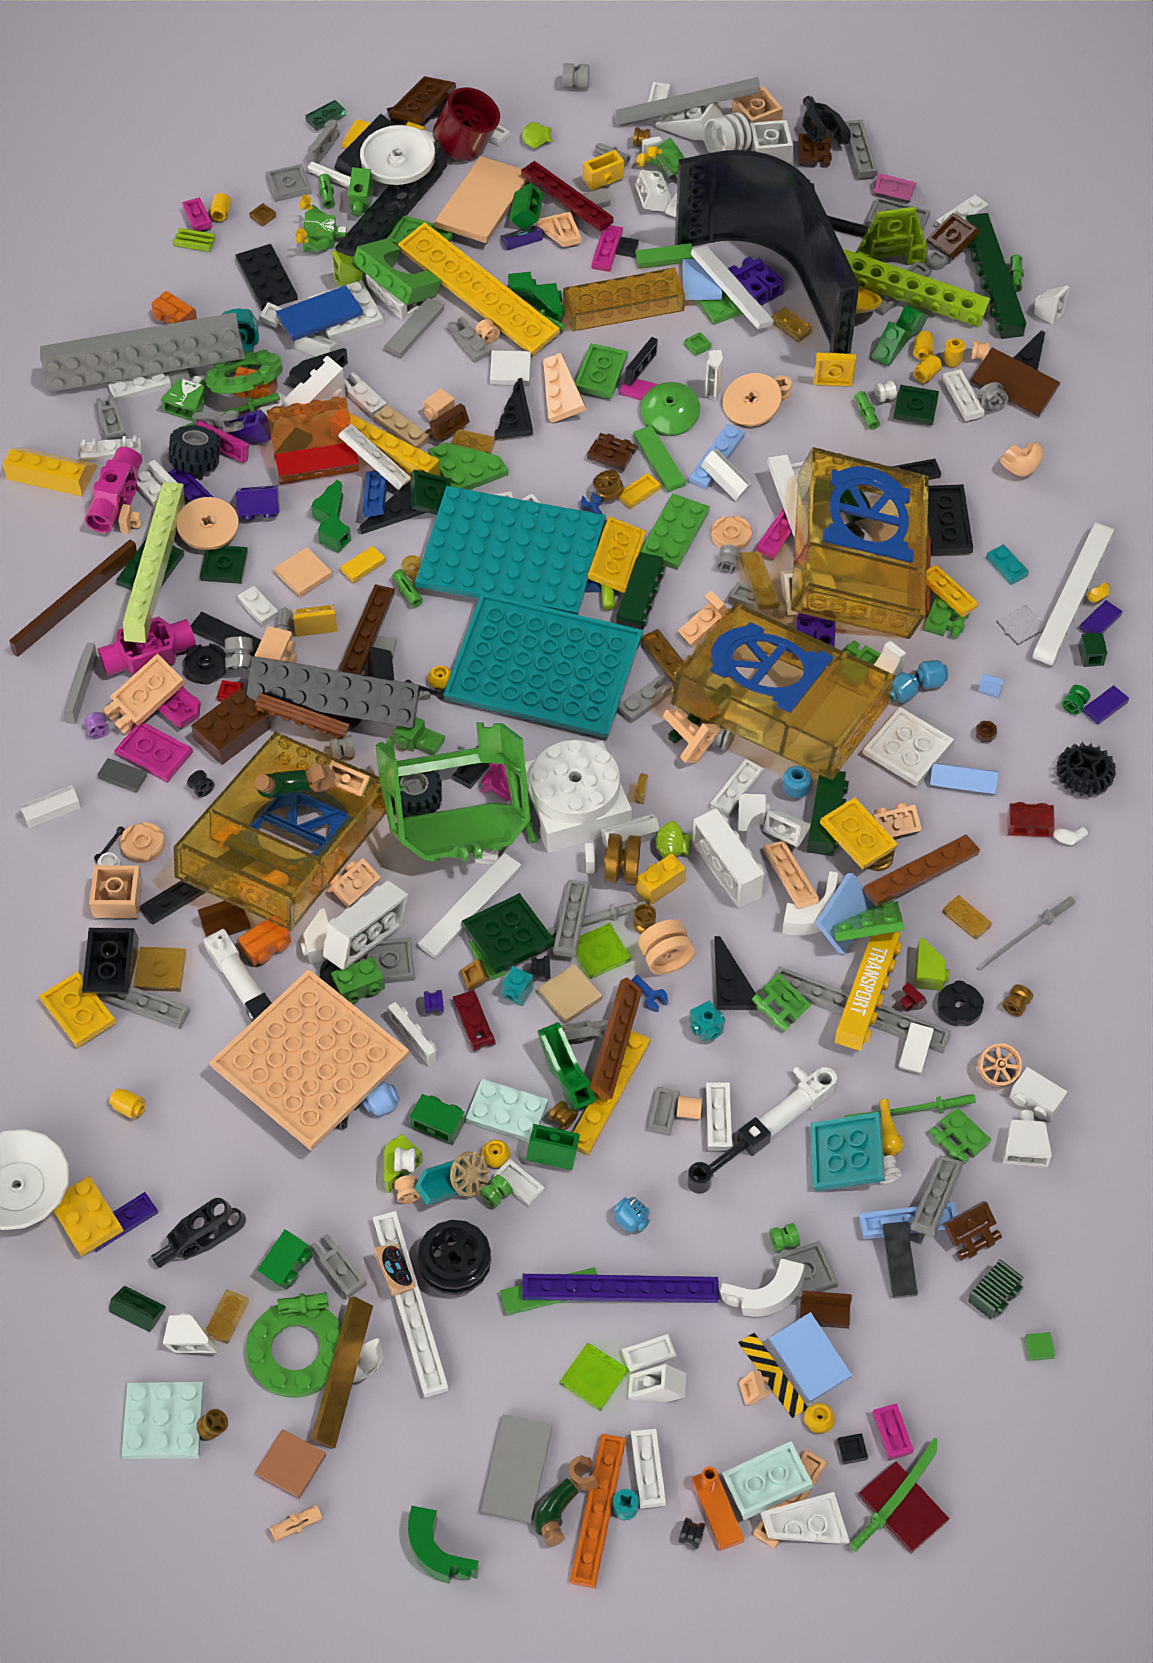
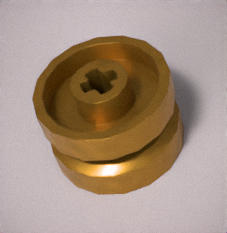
[604,833,641,885]

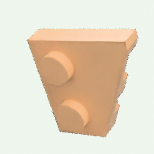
[536,212,582,247]

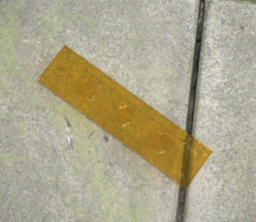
[739,551,780,610]

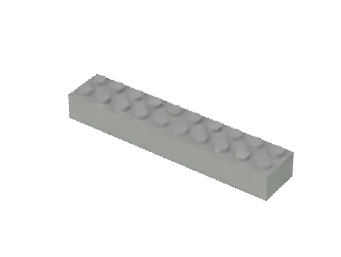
[40,312,245,392]

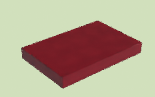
[858,1461,950,1554]

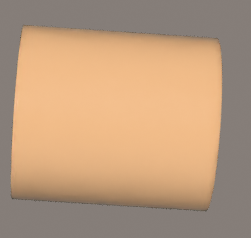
[677,1096,702,1119]

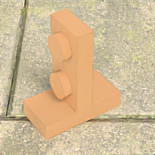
[678,591,734,647]
[663,709,721,763]

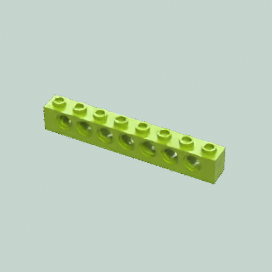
[844,249,990,327]

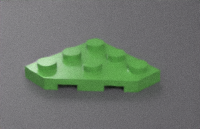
[428,443,508,490]
[834,900,904,942]

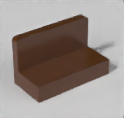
[425,403,470,442]
[198,895,251,937]
[800,1290,852,1329]

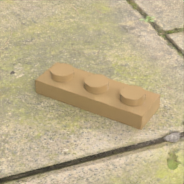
[373,404,430,449]

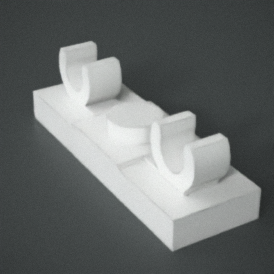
[80,435,142,462]

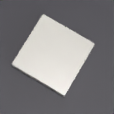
[490,351,531,385]

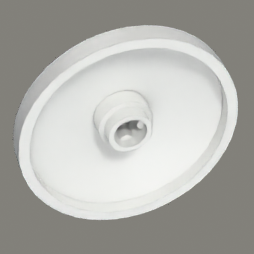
[360,125,435,185]

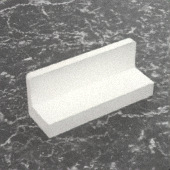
[366,274,419,320]

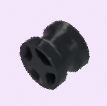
[187,770,215,798]
[531,956,551,980]
[678,1517,706,1549]

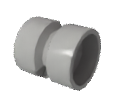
[562,63,589,88]
[225,637,253,672]

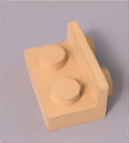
[872,803,922,838]
[327,858,381,908]

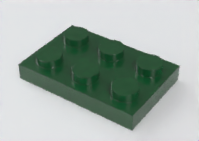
[116,538,184,591]

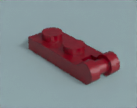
[453,990,496,1052]

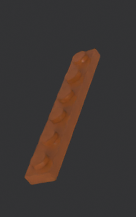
[863,834,980,907]
[590,977,643,1101]

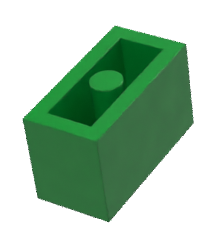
[510,183,544,229]
[409,1094,465,1145]
[526,1124,580,1170]
[257,1229,314,1289]

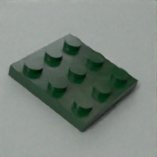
[461,893,555,974]

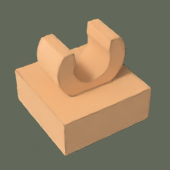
[118,504,142,534]
[739,1371,772,1405]

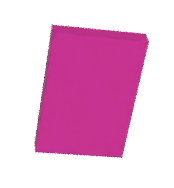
[114,722,193,783]

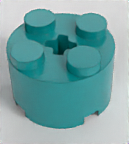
[222,308,259,352]

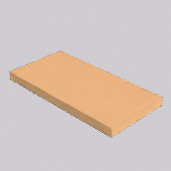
[434,156,528,243]

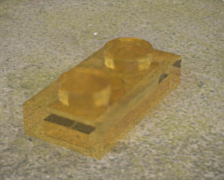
[771,307,812,343]
[451,429,495,454]
[942,895,992,940]
[206,1289,250,1345]

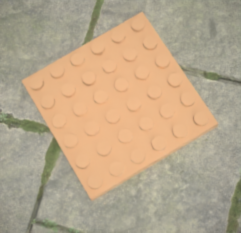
[209,969,410,1151]

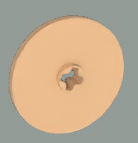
[723,373,782,427]
[176,497,239,550]

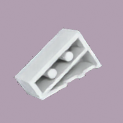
[283,356,346,426]

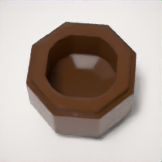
[975,721,997,742]

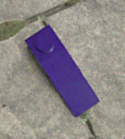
[228,409,274,444]

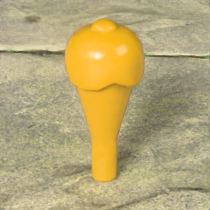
[879,1099,904,1157]

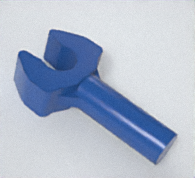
[581,492,607,525]
[632,975,668,1012]

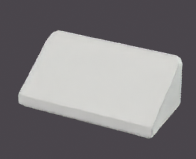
[294,334,339,357]
[763,809,810,847]

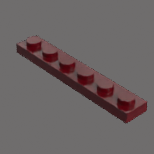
[521,160,614,232]

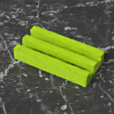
[173,228,216,252]

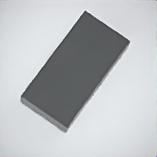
[97,758,147,793]

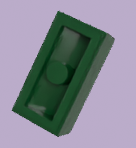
[109,1285,166,1332]

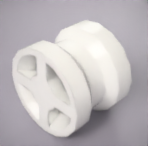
[875,380,897,403]
[394,1147,416,1172]
[880,1155,902,1184]

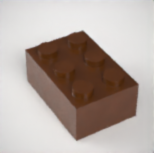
[191,688,271,765]

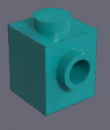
[502,966,533,1006]

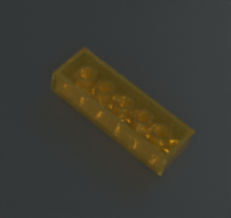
[563,267,685,332]

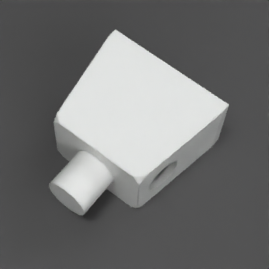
[1003,1110,1052,1167]

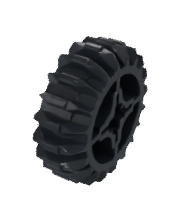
[1056,742,1116,798]

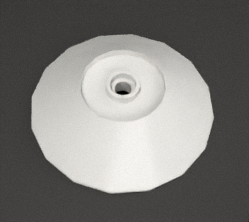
[0,1129,69,1230]

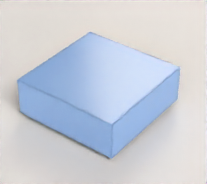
[979,673,1004,698]

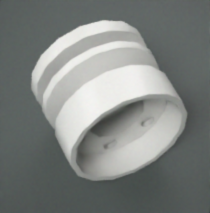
[703,112,751,153]

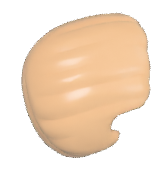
[1000,442,1044,476]

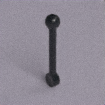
[404,679,444,699]
[94,826,125,863]

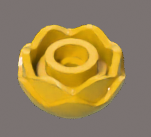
[1086,582,1111,603]
[427,665,452,690]
[481,1139,511,1168]
[803,1402,835,1433]

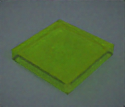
[577,923,631,979]
[560,1343,629,1411]

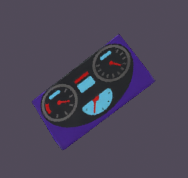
[500,225,543,250]

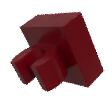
[899,982,928,1011]

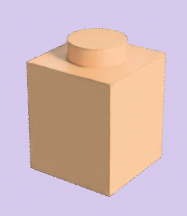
[424,388,455,420]

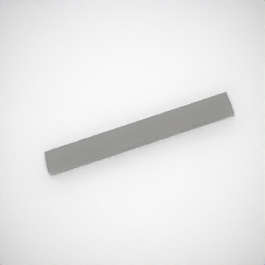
[615,77,760,125]
[775,966,951,1053]

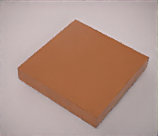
[255,1429,326,1499]

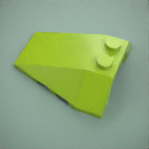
[855,207,928,265]

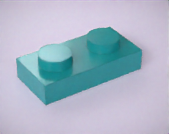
[986,544,1029,585]

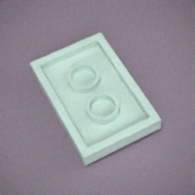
[466,1079,548,1142]
[722,1441,814,1520]

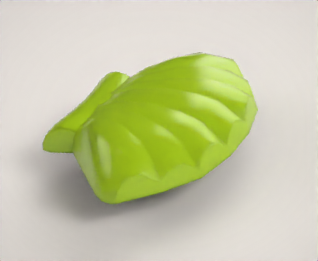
[522,122,552,148]
[656,821,692,859]

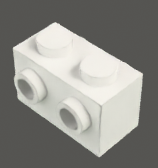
[635,170,671,211]

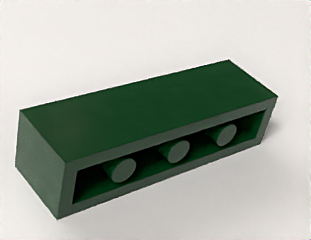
[616,552,666,630]
[807,768,849,856]

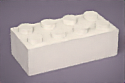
[692,808,765,908]
[323,881,408,971]

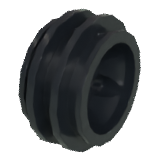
[417,1220,491,1295]

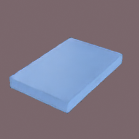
[682,259,722,300]
[815,873,875,954]
[769,1312,852,1403]

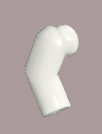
[1054,827,1088,846]

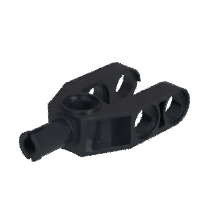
[802,95,851,145]
[151,1198,246,1268]

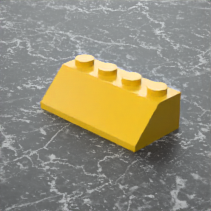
[3,447,97,496]

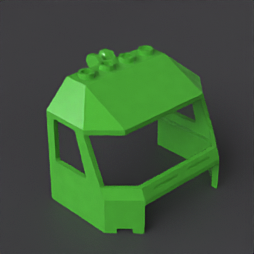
[375,722,530,862]

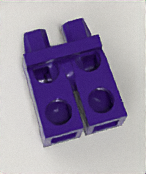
[728,257,784,306]
[792,606,836,662]

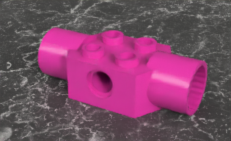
[84,447,143,533]
[97,616,196,676]

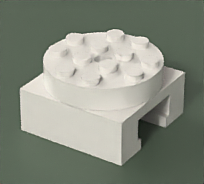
[525,740,632,853]

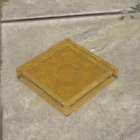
[134,947,186,992]

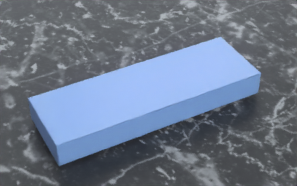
[930,763,999,794]

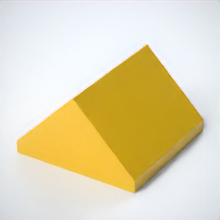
[292,604,338,637]

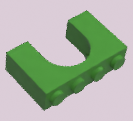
[352,238,442,305]

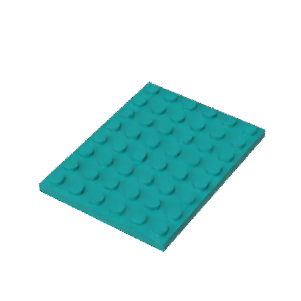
[415,486,606,615]
[443,592,643,739]

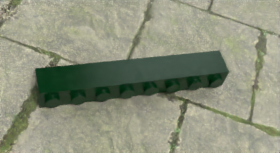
[965,213,1026,339]

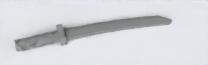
[977,897,1075,970]
[547,900,646,937]

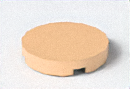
[711,516,752,550]
[120,822,165,863]

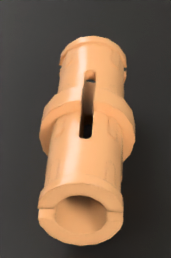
[269,1504,323,1542]

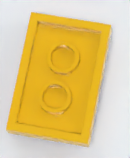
[820,797,898,870]
[39,971,116,1048]
[53,1175,124,1257]

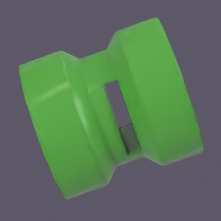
[479,1174,513,1208]
[769,1223,800,1252]

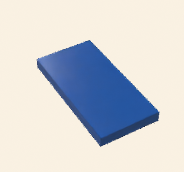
[276,285,363,341]

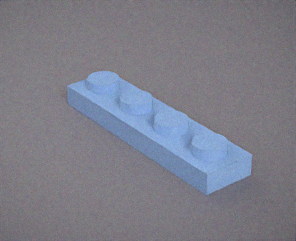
[689,424,745,490]
[859,1202,957,1240]

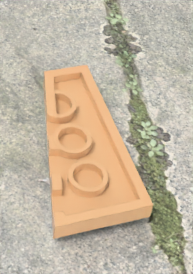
[543,353,588,423]

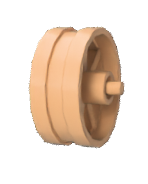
[978,1043,1022,1086]

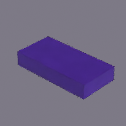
[1079,600,1123,634]
[1083,685,1129,725]

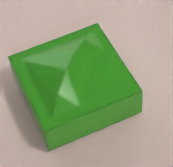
[415,728,445,755]

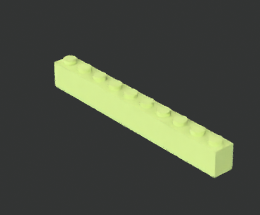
[123,482,184,643]

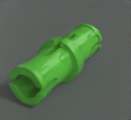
[318,173,335,209]
[1009,254,1024,292]
[854,391,880,430]
[392,569,423,608]
[277,1292,329,1315]

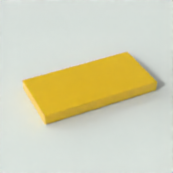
[587,516,647,593]

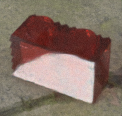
[1007,802,1055,838]

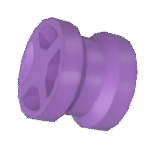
[84,712,110,739]

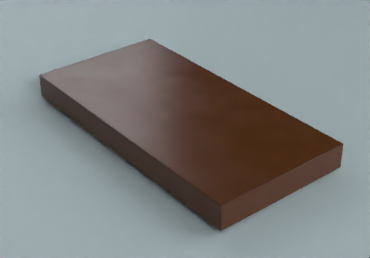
[389,76,456,124]
[971,347,1060,417]

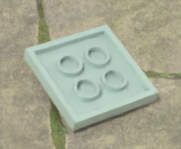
[122,1382,204,1459]

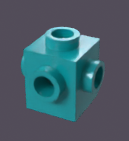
[689,1000,725,1042]

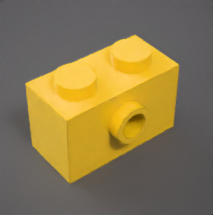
[583,150,624,190]
[636,853,686,905]

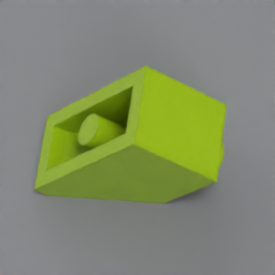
[332,251,364,287]
[915,938,949,991]
[384,1134,423,1193]

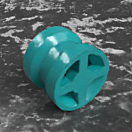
[613,1489,639,1520]

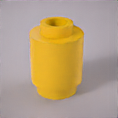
[210,193,232,222]
[913,331,934,360]
[943,338,965,367]
[914,355,942,383]
[109,1088,146,1119]

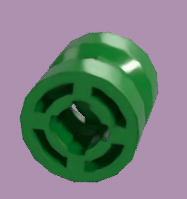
[1061,684,1091,715]

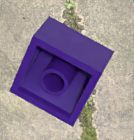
[236,485,280,519]

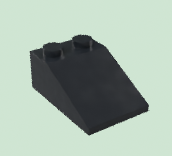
[82,928,139,994]

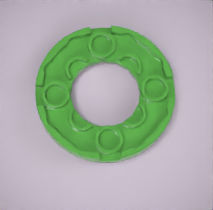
[204,350,283,394]
[246,1304,342,1398]

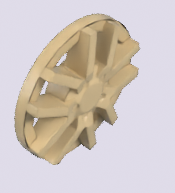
[450,1151,490,1197]

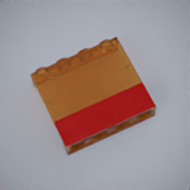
[266,397,359,484]

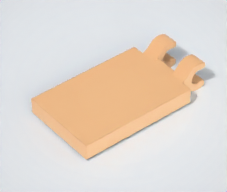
[102,654,186,734]

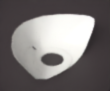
[353,1338,384,1383]

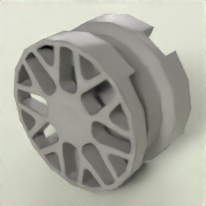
[977,382,1009,413]
[710,717,737,752]

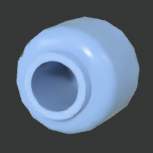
[363,1082,400,1116]

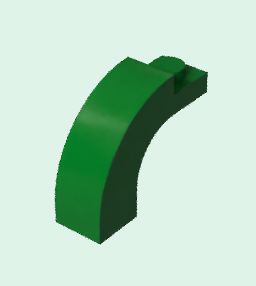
[408,1505,479,1584]

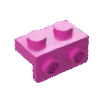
[158,686,201,728]
[480,763,511,801]

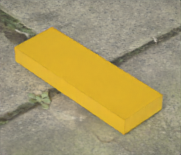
[920,564,979,618]

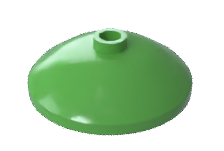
[641,382,700,436]

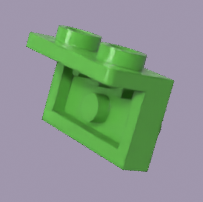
[331,956,385,1004]

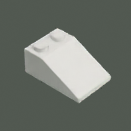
[655,102,723,141]

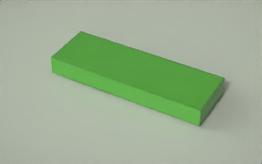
[635,243,695,269]

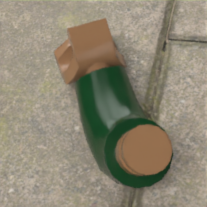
[254,763,336,799]
[534,1455,599,1547]

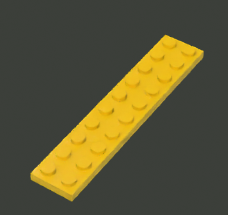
[397,222,560,356]

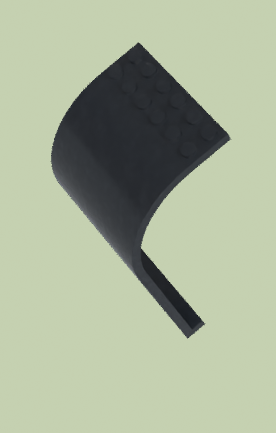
[675,150,859,354]

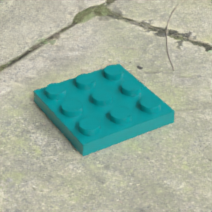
[811,1112,885,1191]

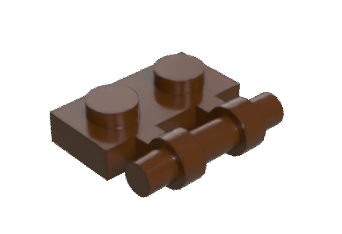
[798,133,832,167]
[587,433,638,471]
[943,1201,1002,1261]

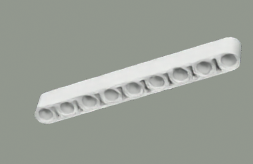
[1032,522,1115,666]

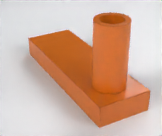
[691,1467,744,1551]

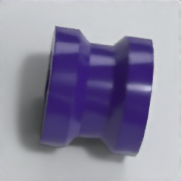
[424,989,444,1014]

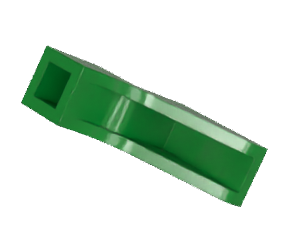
[508,271,565,322]
[871,305,929,366]
[311,480,351,553]
[537,1022,596,1110]

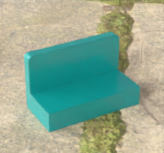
[414,1160,466,1206]

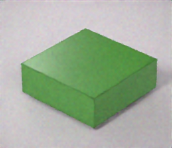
[684,332,711,356]
[1025,1332,1055,1361]

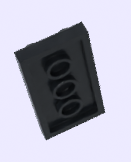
[235,244,298,311]
[922,484,973,554]

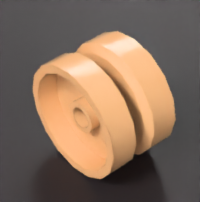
[638,919,696,975]

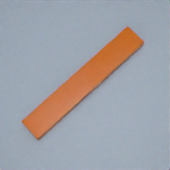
[570,1433,626,1589]

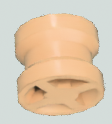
[476,319,500,344]
[971,340,990,361]
[774,375,792,401]
[394,1175,421,1204]

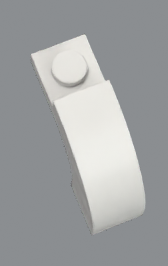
[782,871,841,936]
[720,1259,806,1317]

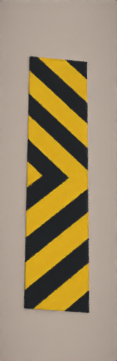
[738,1333,808,1418]

